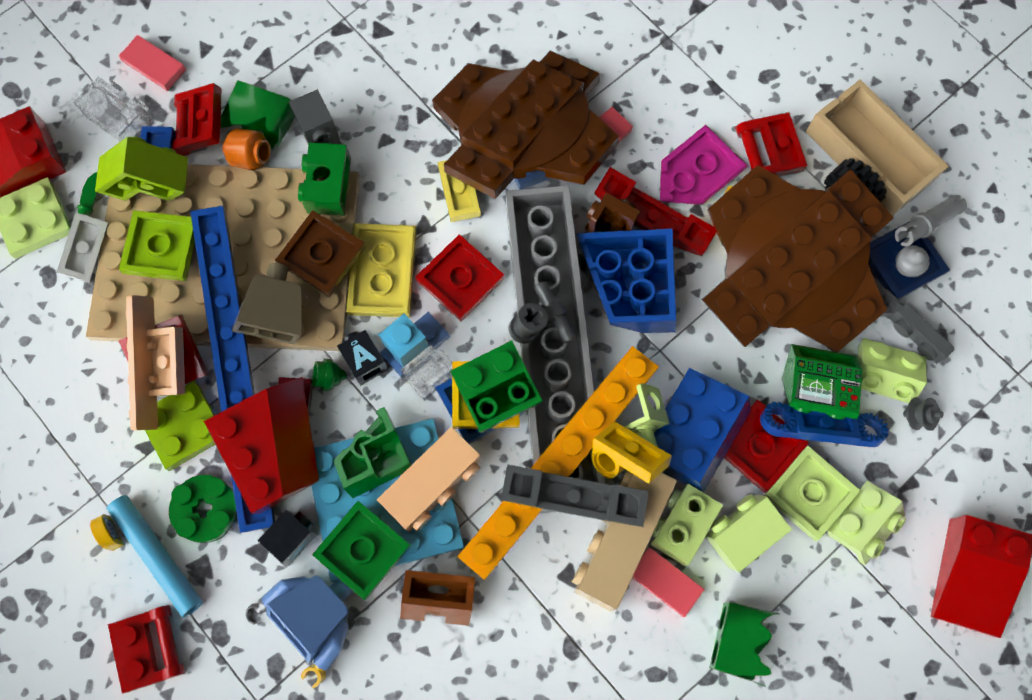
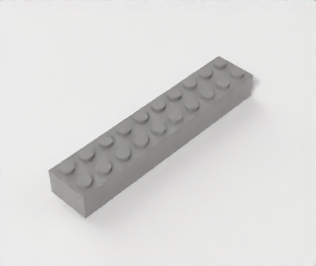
[506,185,605,513]

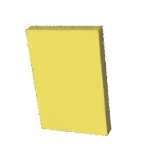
[346,223,417,318]

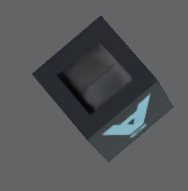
[337,330,388,386]
[257,509,317,566]

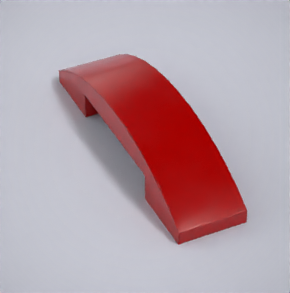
[594,167,716,256]

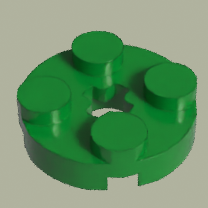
[169,475,237,543]

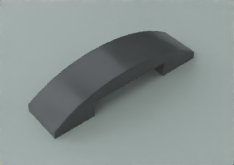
[501,464,649,527]

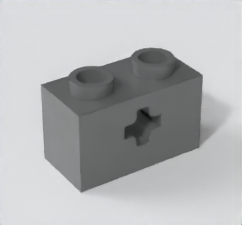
[289,89,341,144]

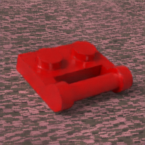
[172,83,222,156]
[735,112,807,177]
[107,605,185,694]

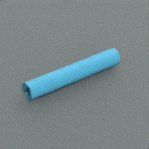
[106,495,203,618]

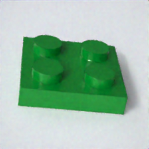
[312,501,411,601]

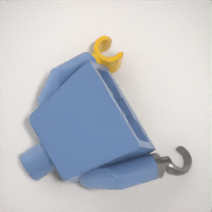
[245,575,354,688]

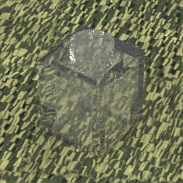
[401,345,452,401]

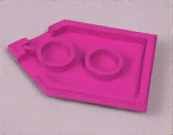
[660,125,748,205]

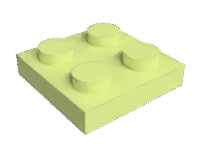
[0,177,71,259]
[763,446,860,541]

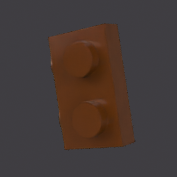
[585,193,640,233]

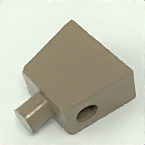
[232,263,302,345]

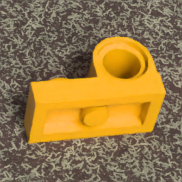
[592,421,672,484]

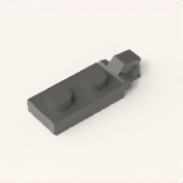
[880,288,955,364]

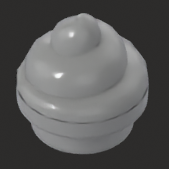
[896,245,930,277]

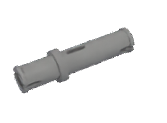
[895,194,967,247]

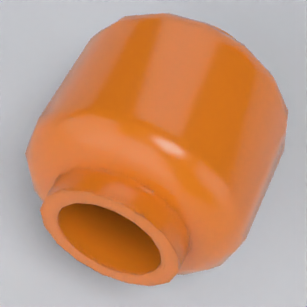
[222,129,271,171]

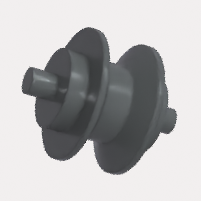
[903,398,944,431]

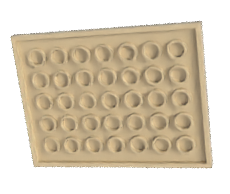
[86,164,360,351]

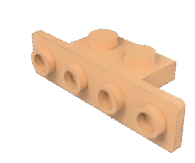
[126,295,185,431]

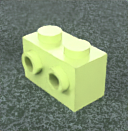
[649,483,723,566]
[705,494,792,572]

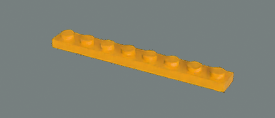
[457,346,659,581]

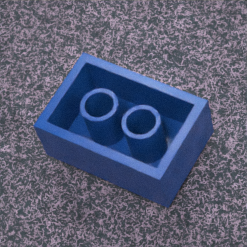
[654,368,751,493]

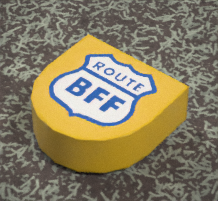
[90,514,124,551]

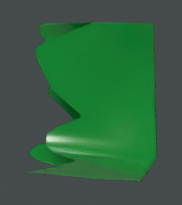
[221,80,295,149]
[709,602,780,687]

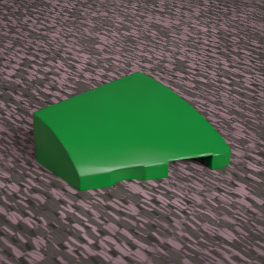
[333,407,412,499]

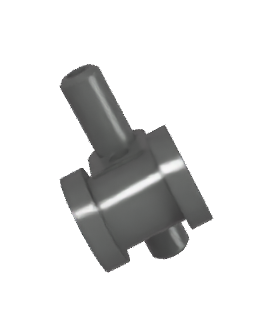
[508,281,576,344]

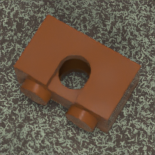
[400,570,475,626]

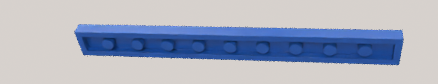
[190,206,275,533]

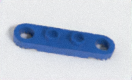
[760,402,889,447]

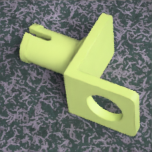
[624,383,669,447]

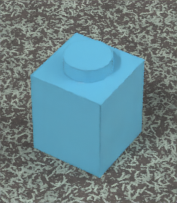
[379,313,429,369]

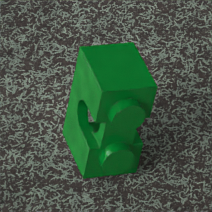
[298,142,351,216]

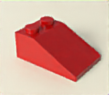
[0,106,67,198]
[930,515,1032,638]

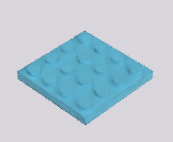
[312,419,464,582]

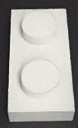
[56,212,108,283]

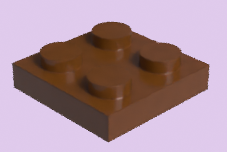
[275,210,366,297]

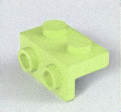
[858,338,927,403]
[827,481,906,565]

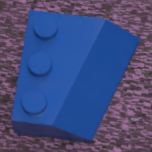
[576,229,676,333]

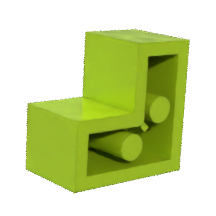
[95,136,188,201]

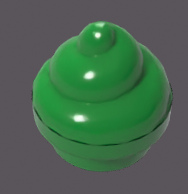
[312,359,347,391]

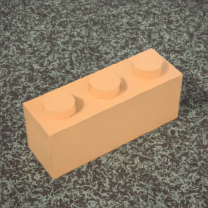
[377,427,481,532]

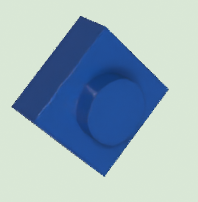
[140,126,176,149]

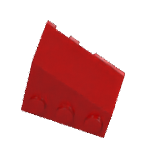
[204,377,320,514]

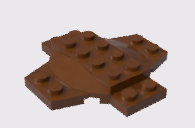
[432,50,619,199]
[701,165,894,352]

